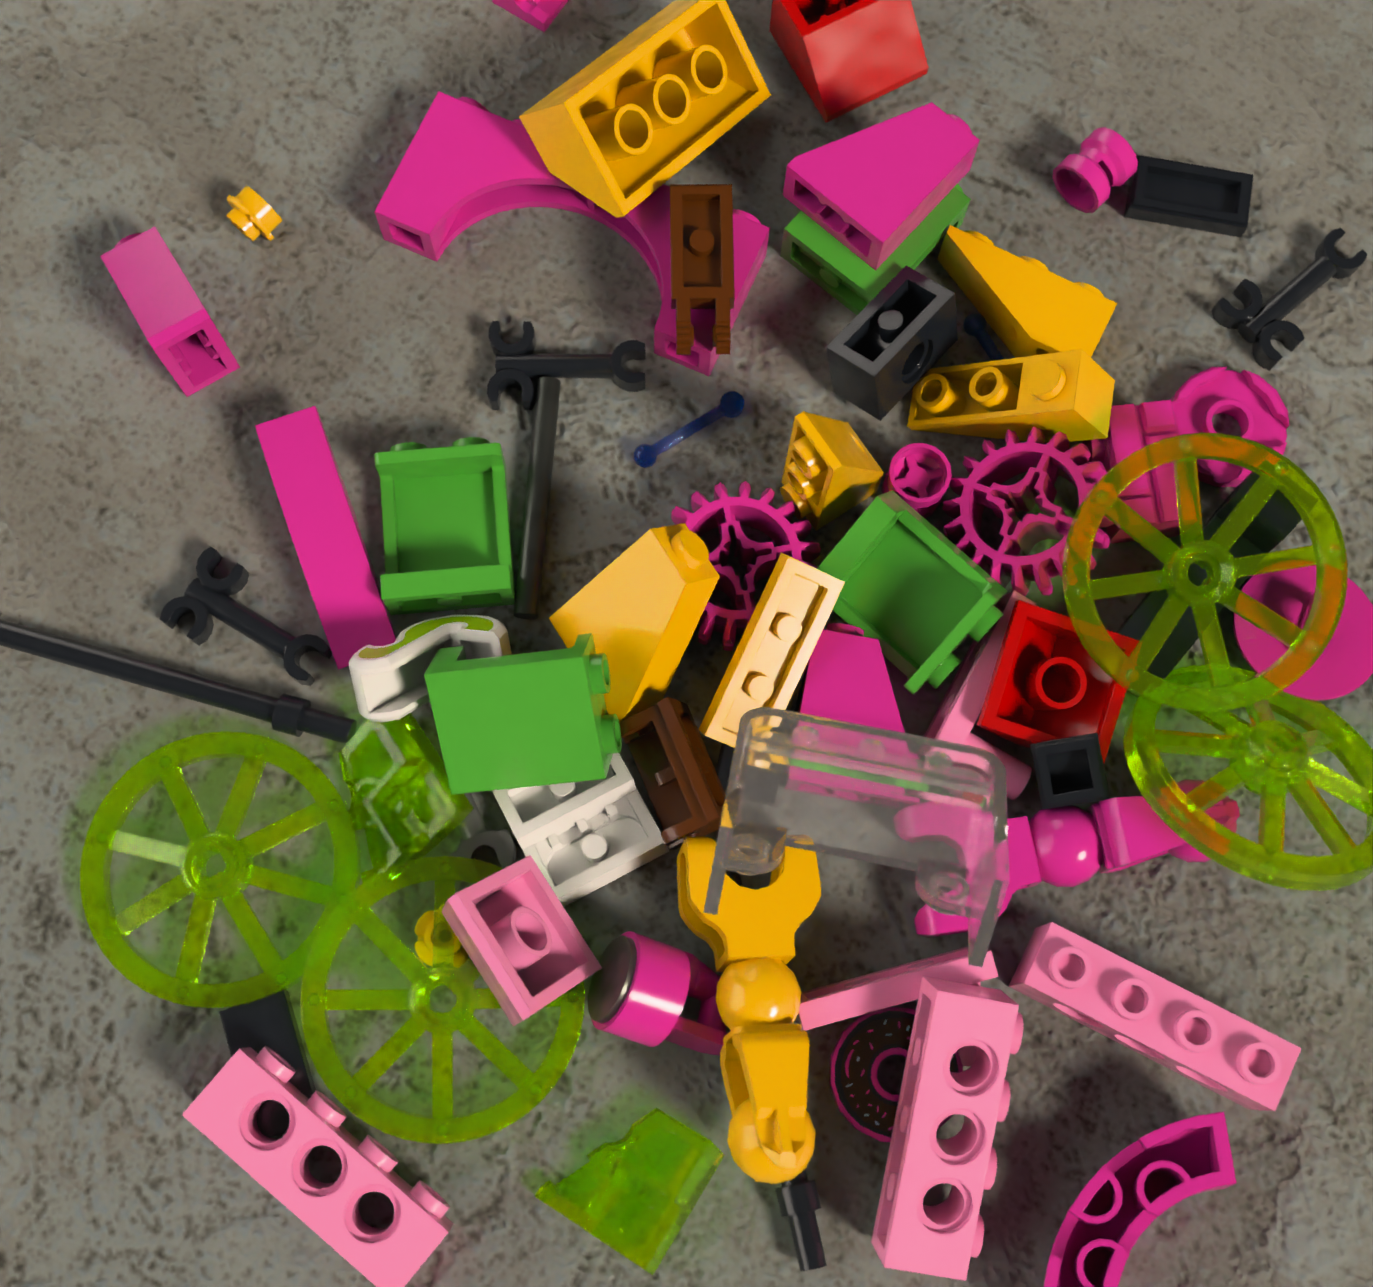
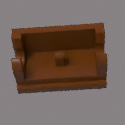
[620,697,737,850]

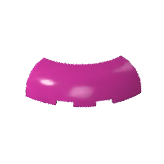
[1043,1112,1237,1287]

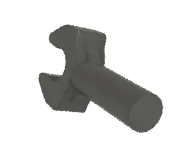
[436,770,516,885]

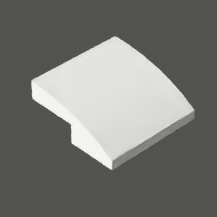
[492,753,669,907]

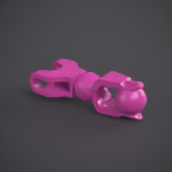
[892,779,1240,938]

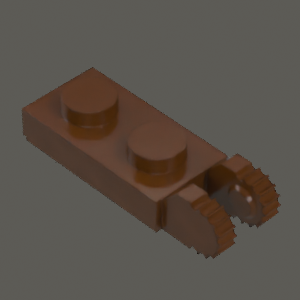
[670,184,735,355]

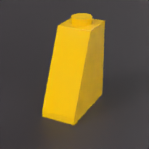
[549,523,720,723]

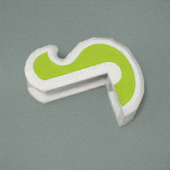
[349,615,512,722]

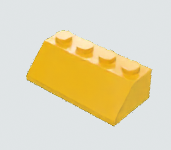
[519,0,771,218]

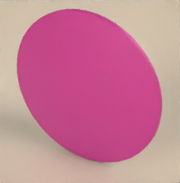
[1233,560,1373,701]

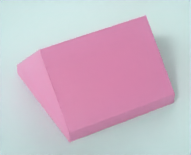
[441,855,602,1027]

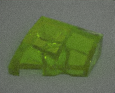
[338,713,474,891]
[535,1108,725,1276]

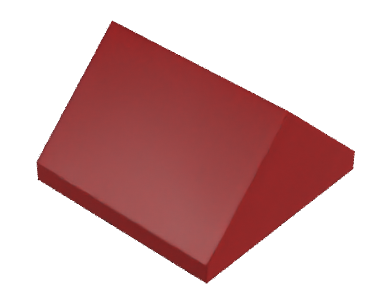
[977,600,1141,763]

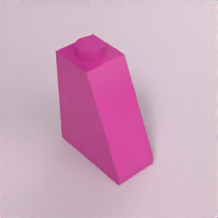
[783,102,980,271]
[100,226,240,397]
[784,623,921,810]

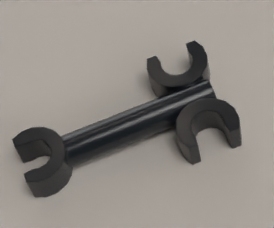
[1211,228,1368,371]
[487,321,646,410]
[160,547,332,686]

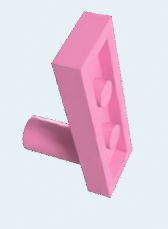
[912,590,1036,800]
[795,944,999,1066]

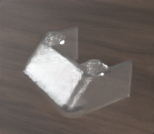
[703,707,1009,967]

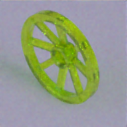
[1062,433,1348,712]
[1123,665,1373,891]
[80,731,361,1009]
[300,856,585,1144]

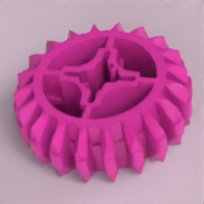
[943,426,1117,596]
[661,481,821,651]

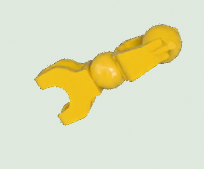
[677,834,821,1184]

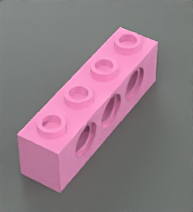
[1008,922,1302,1111]
[871,976,1023,1281]
[182,1046,454,1287]

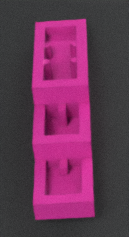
[255,406,397,670]

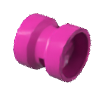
[1053,127,1138,213]
[881,443,952,518]

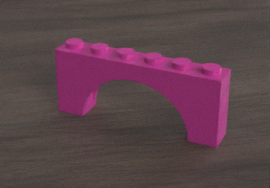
[374,91,770,376]

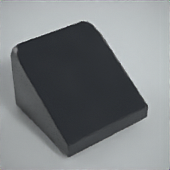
[1030,732,1110,810]

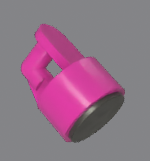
[588,931,728,1056]

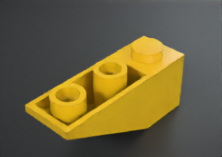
[937,225,1118,358]
[907,349,1115,443]
[780,411,884,531]

